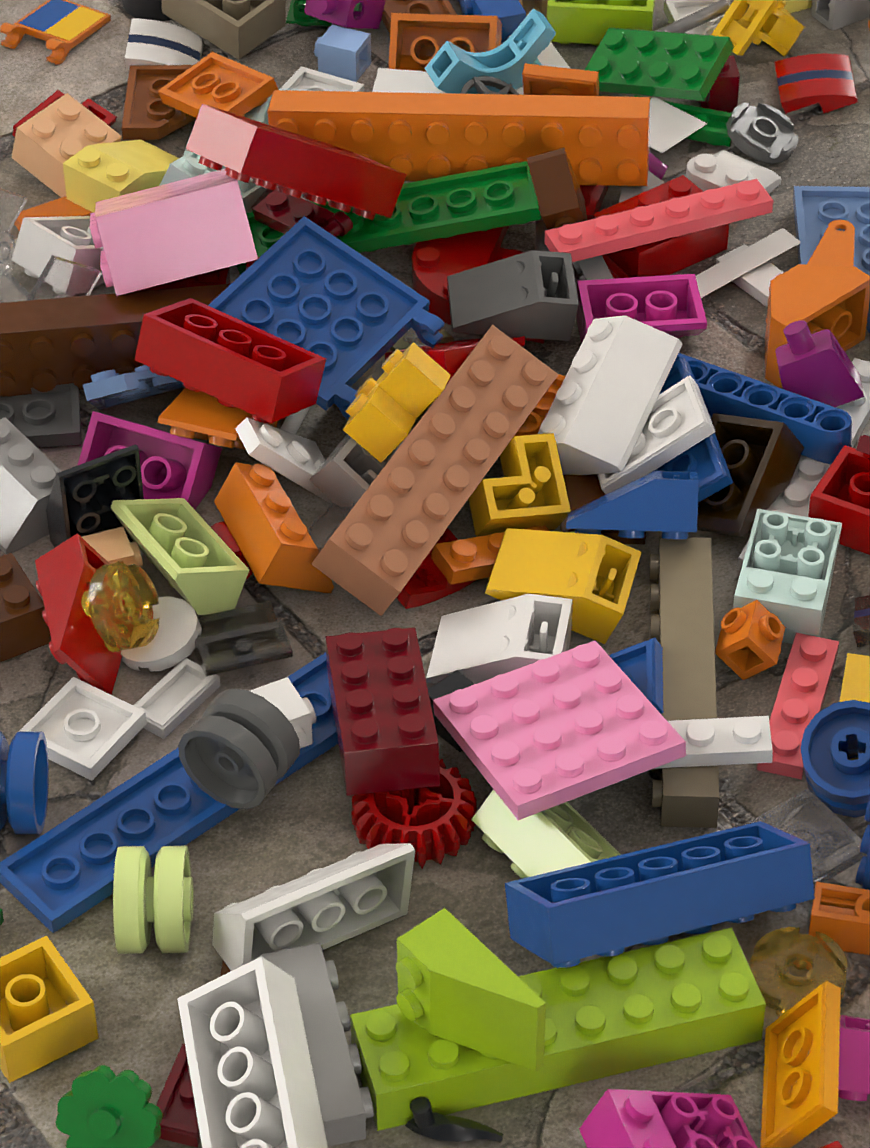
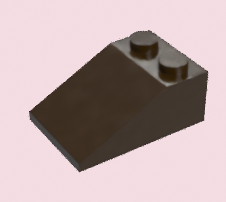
[697,413,804,537]

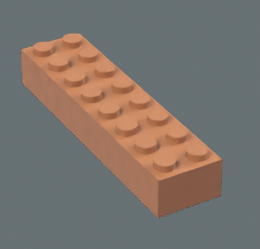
[311,325,559,616]

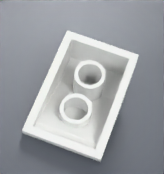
[11,216,104,295]

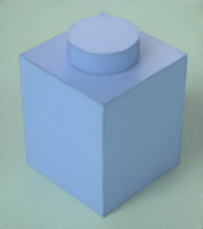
[314,24,371,82]

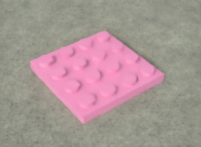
[433,641,686,820]

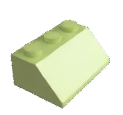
[111,498,249,616]
[471,789,621,879]

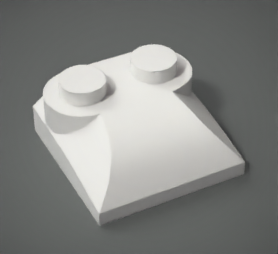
[685,150,781,194]

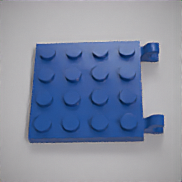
[208,216,445,419]

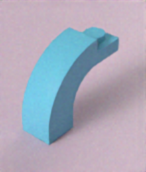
[425,8,557,94]

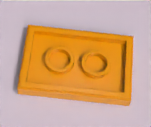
[760,981,841,1148]

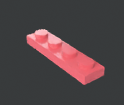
[757,632,839,780]

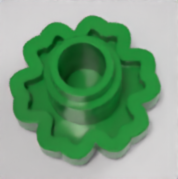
[56,1065,163,1148]

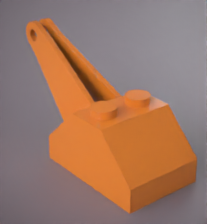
[765,220,870,389]

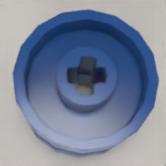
[800,700,870,818]
[0,731,49,834]

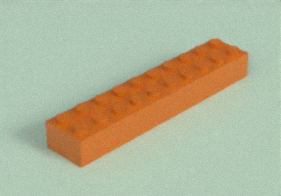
[268,90,650,186]

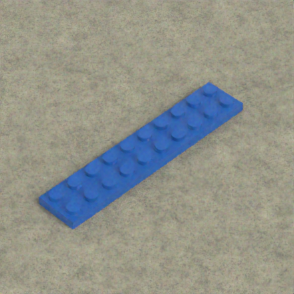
[0,652,338,933]

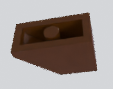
[527,148,587,230]

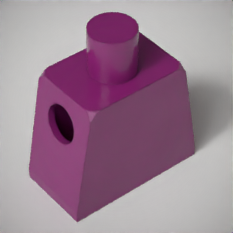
[304,0,386,29]
[775,320,864,407]

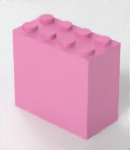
[89,169,258,296]

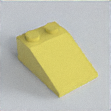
[63,139,179,213]

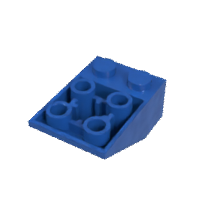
[566,471,699,539]

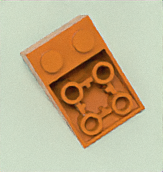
[157,388,278,449]

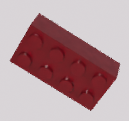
[325,627,440,796]

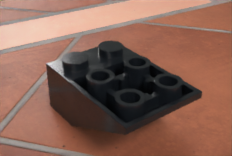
[46,444,144,547]

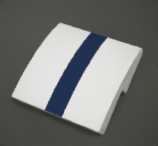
[125,18,203,70]

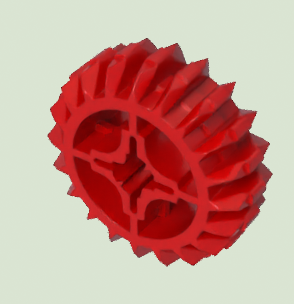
[351,759,477,869]

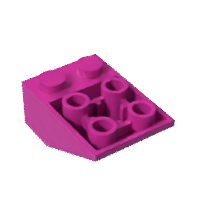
[579,1089,757,1148]

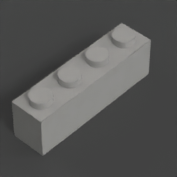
[262,943,373,1147]

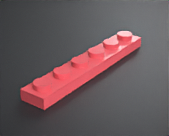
[544,179,773,263]

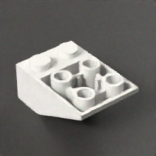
[426,594,573,684]

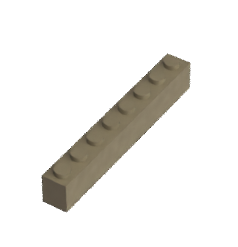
[649,536,720,828]

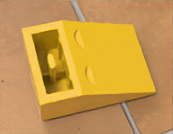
[485,528,642,645]

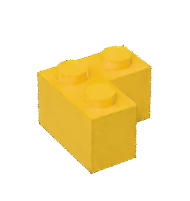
[343,342,451,463]
[468,433,571,537]

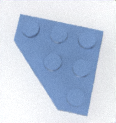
[83,365,184,410]

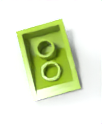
[396,908,546,1071]

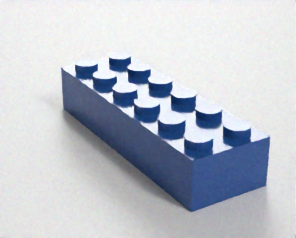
[505,821,815,968]

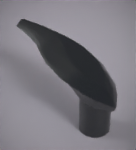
[405,1097,503,1142]

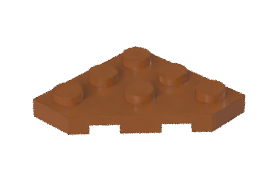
[122,65,196,141]

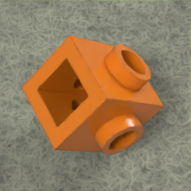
[715,600,786,681]

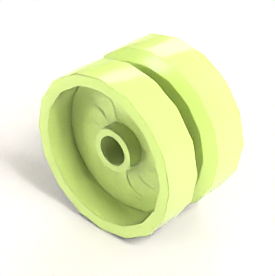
[113,846,194,953]

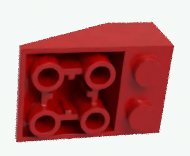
[35,533,135,695]

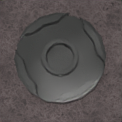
[726,102,799,164]

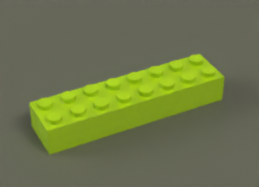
[350,927,766,1131]

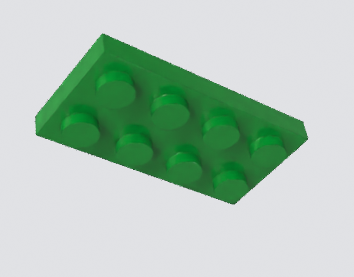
[585,28,734,101]

